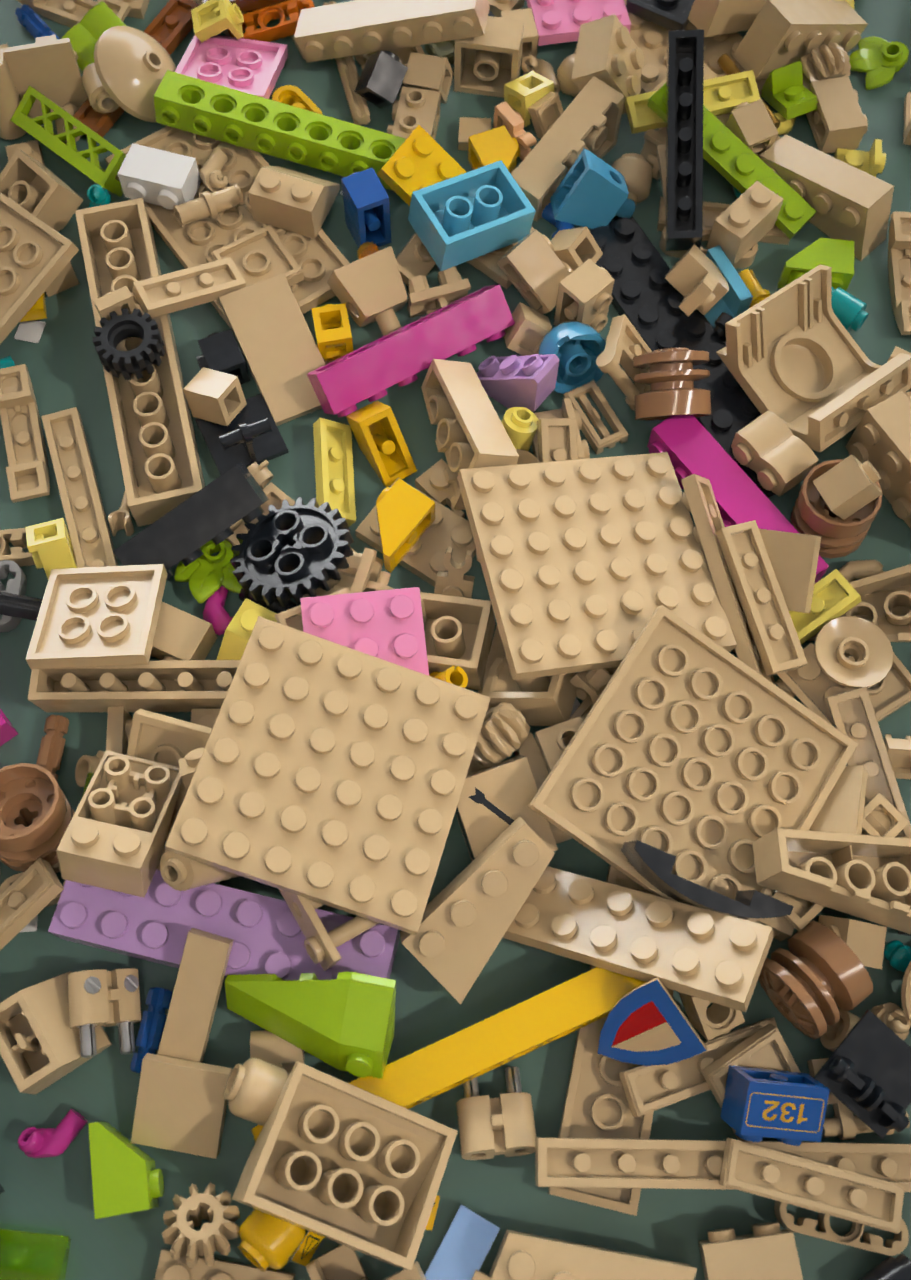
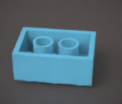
[408,160,536,271]

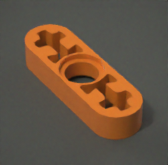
[228,0,315,42]

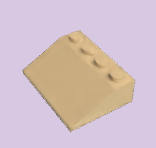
[232,1061,458,1271]

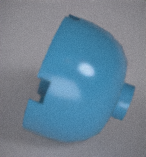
[538,321,606,394]

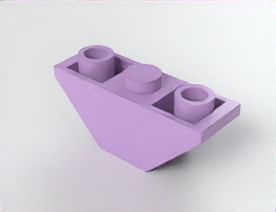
[476,354,559,412]

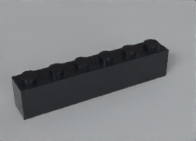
[666,29,704,251]

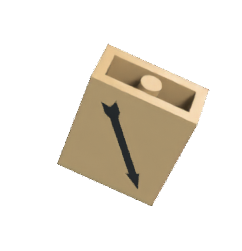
[455,755,558,861]

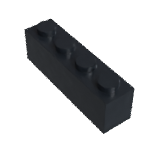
[113,462,269,580]

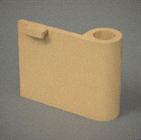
[0,35,88,140]

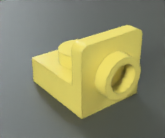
[191,0,244,42]
[834,139,886,177]

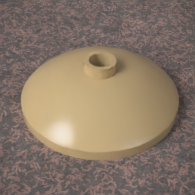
[94,26,176,122]

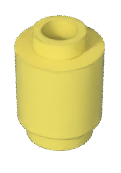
[502,407,538,451]

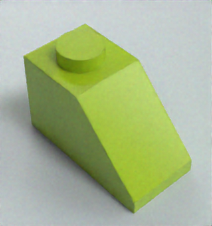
[88,1122,164,1219]

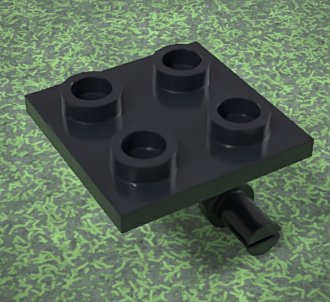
[195,393,289,476]

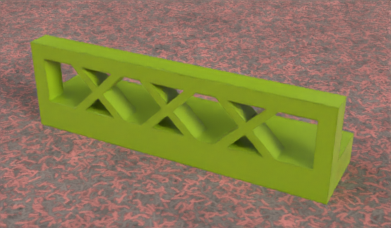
[11,85,127,197]

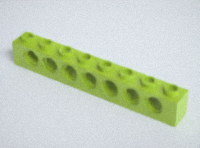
[154,70,406,190]

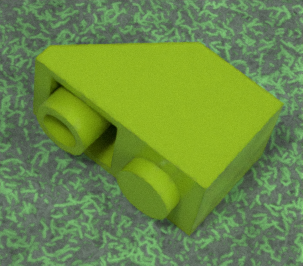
[777,237,854,291]

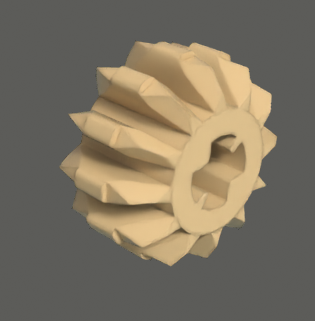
[801,42,851,89]
[472,702,531,768]
[162,1182,240,1268]

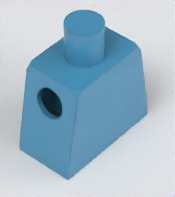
[550,148,635,229]

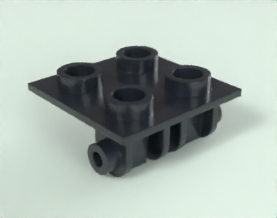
[814,1010,911,1139]

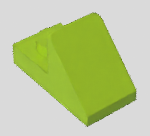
[761,61,817,120]

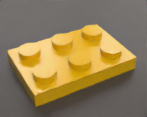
[377,125,466,206]

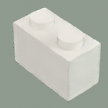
[118,143,201,210]

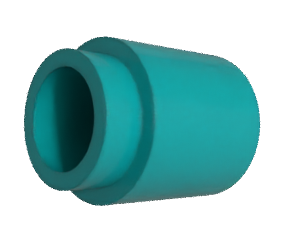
[831,287,869,332]

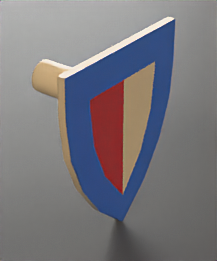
[598,977,707,1066]

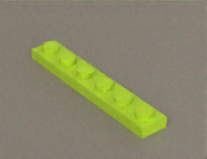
[647,82,817,240]

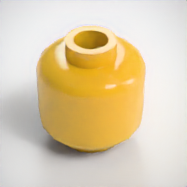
[238,1209,306,1272]

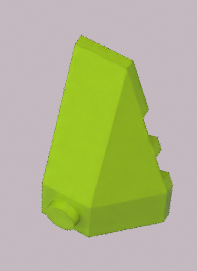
[225,972,396,1079]

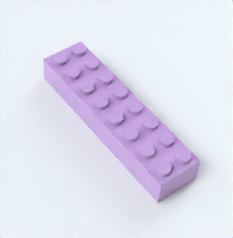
[48,869,400,980]

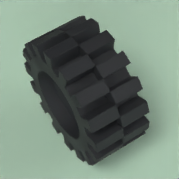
[93,308,165,380]

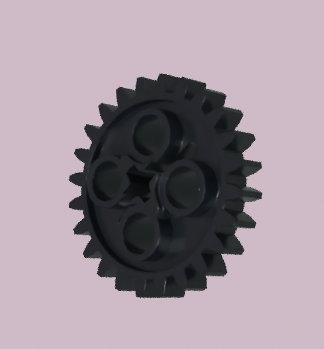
[230,497,354,607]

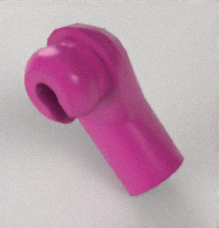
[203,586,233,635]
[18,1108,88,1159]

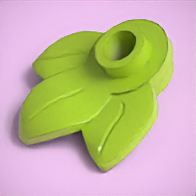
[849,36,909,90]
[174,539,242,604]

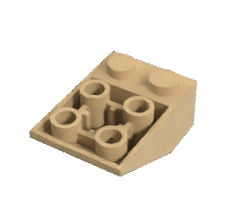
[56,751,182,897]

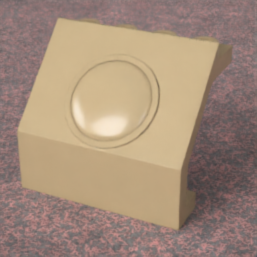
[716,264,911,452]

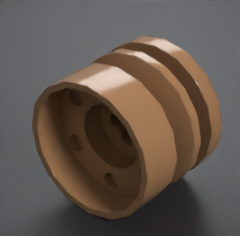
[633,347,711,420]
[790,459,883,559]
[0,763,75,872]
[758,921,873,1039]

